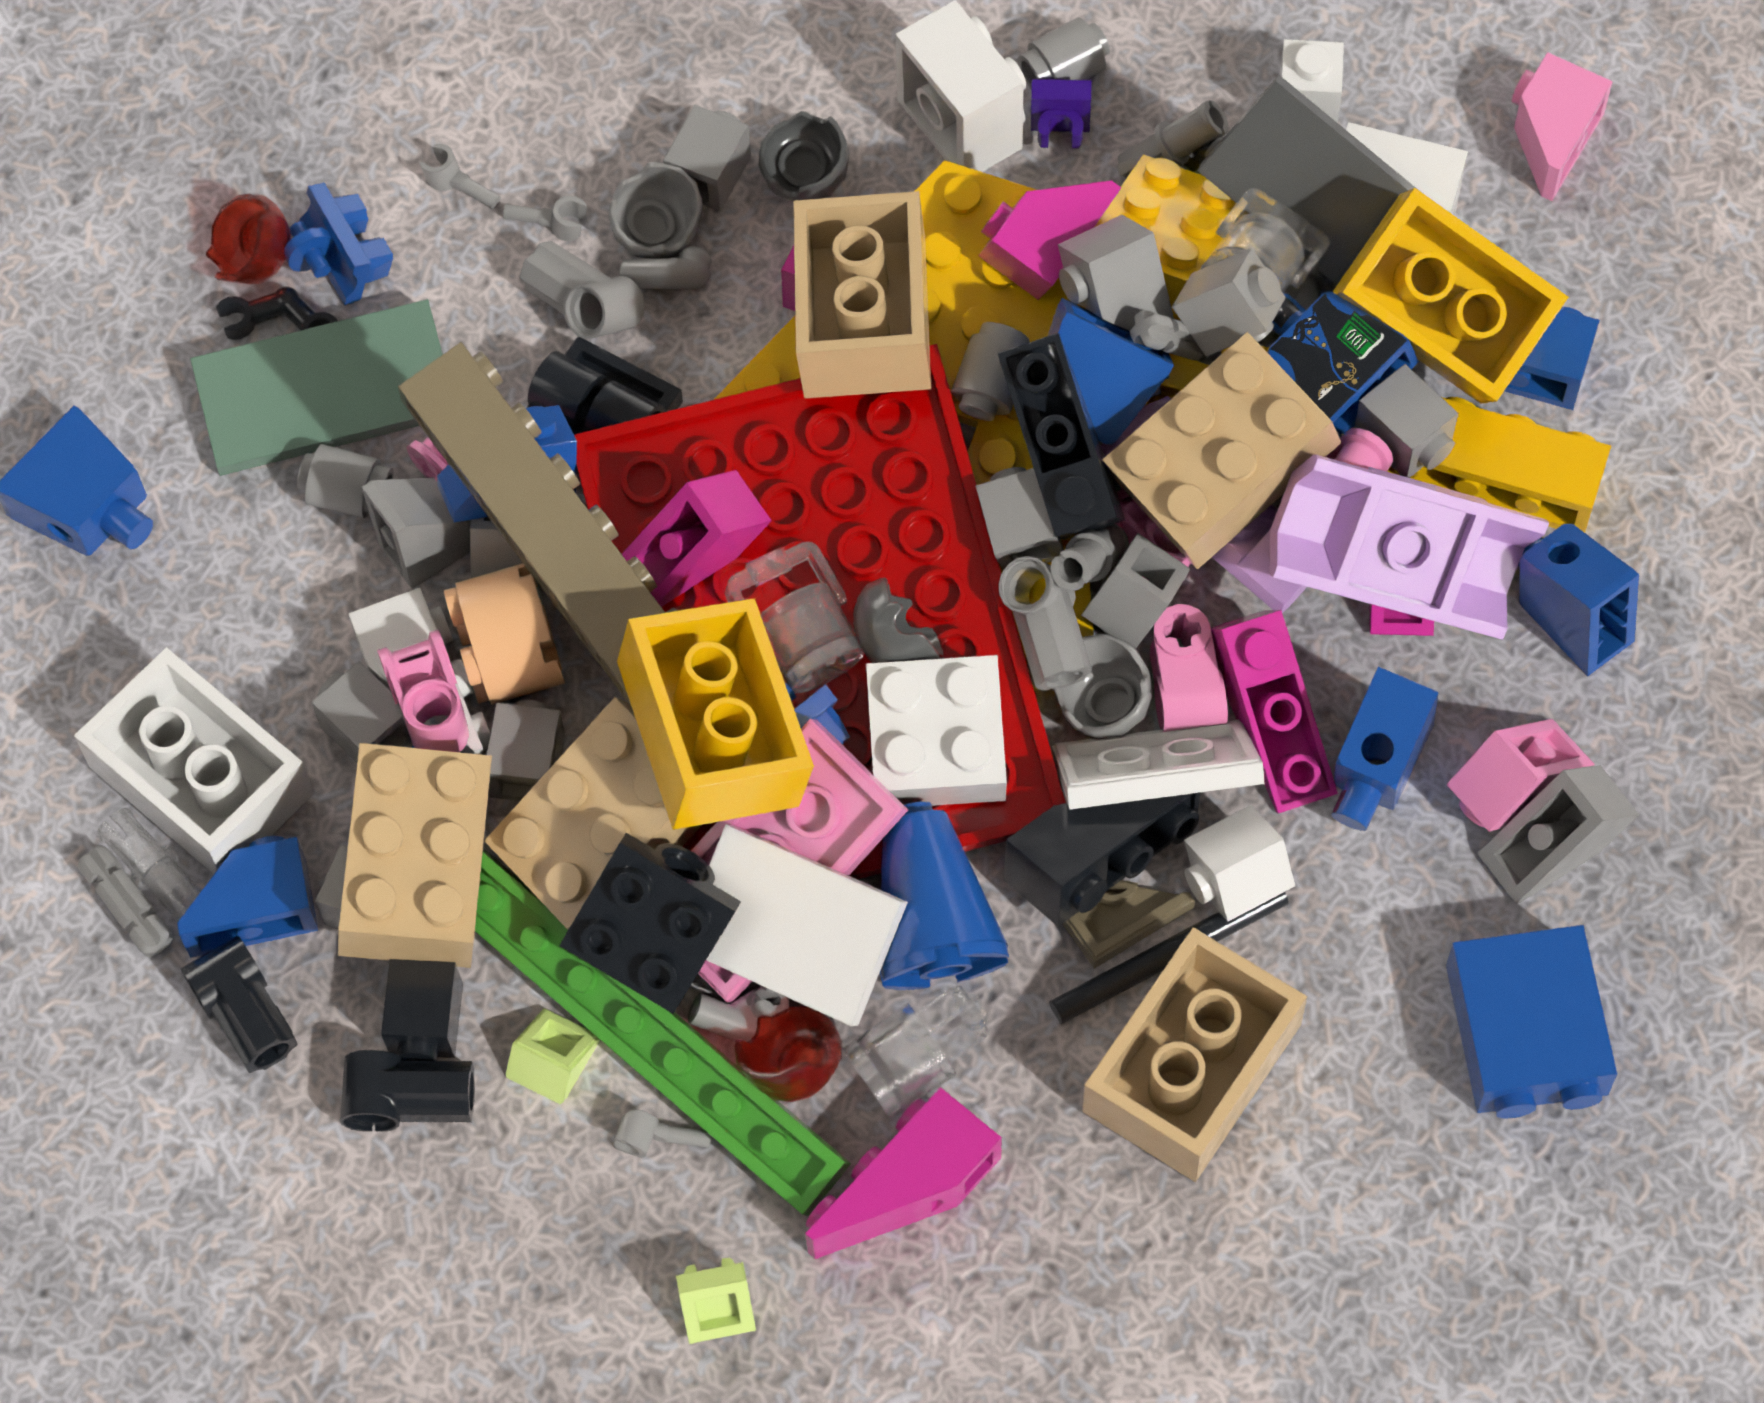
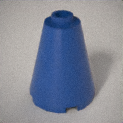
[879,801,1009,990]

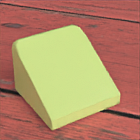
[506,1008,600,1105]

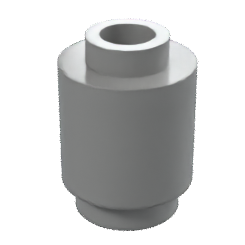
[1018,17,1110,90]
[951,322,1030,421]
[297,444,394,518]

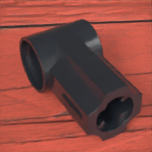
[180,935,298,1073]
[340,1050,475,1132]

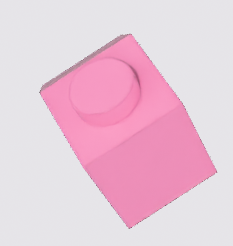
[1512,52,1613,201]
[1447,719,1595,832]

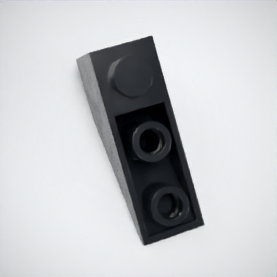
[997,333,1125,540]
[1004,792,1201,927]

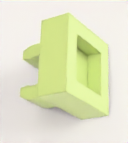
[676,1257,756,1344]

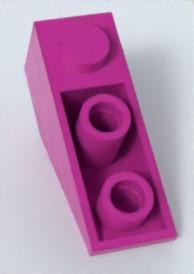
[1211,610,1338,814]
[805,1087,1002,1259]

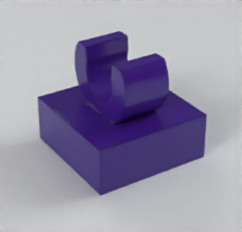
[1031,79,1092,149]

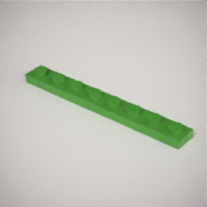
[475,848,851,1216]

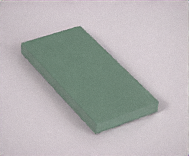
[190,299,443,476]

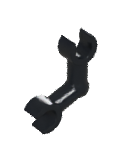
[216,286,338,340]

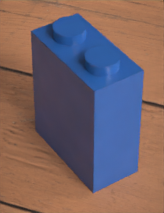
[1446,925,1618,1119]

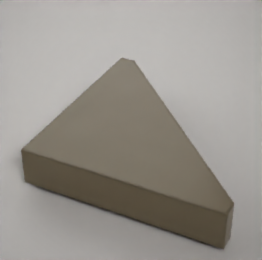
[1062,880,1195,969]

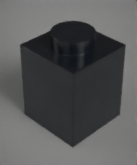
[381,959,463,1061]

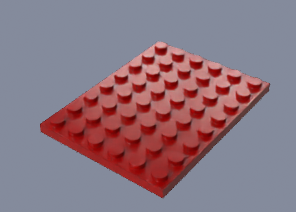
[574,344,1066,880]

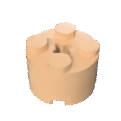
[444,563,565,705]

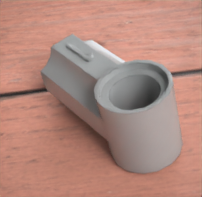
[519,241,645,339]
[998,556,1093,691]

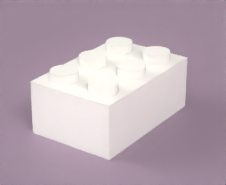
[74,647,314,874]

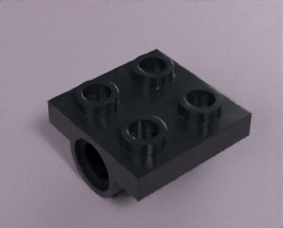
[526,336,683,474]
[559,833,741,1014]

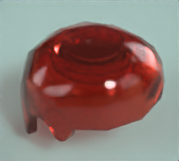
[205,193,291,284]
[734,1006,843,1102]

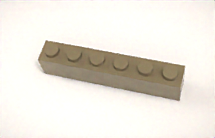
[398,342,677,704]

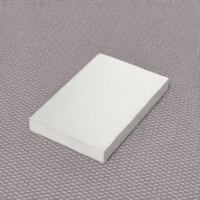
[1052,719,1265,810]
[706,824,908,1026]

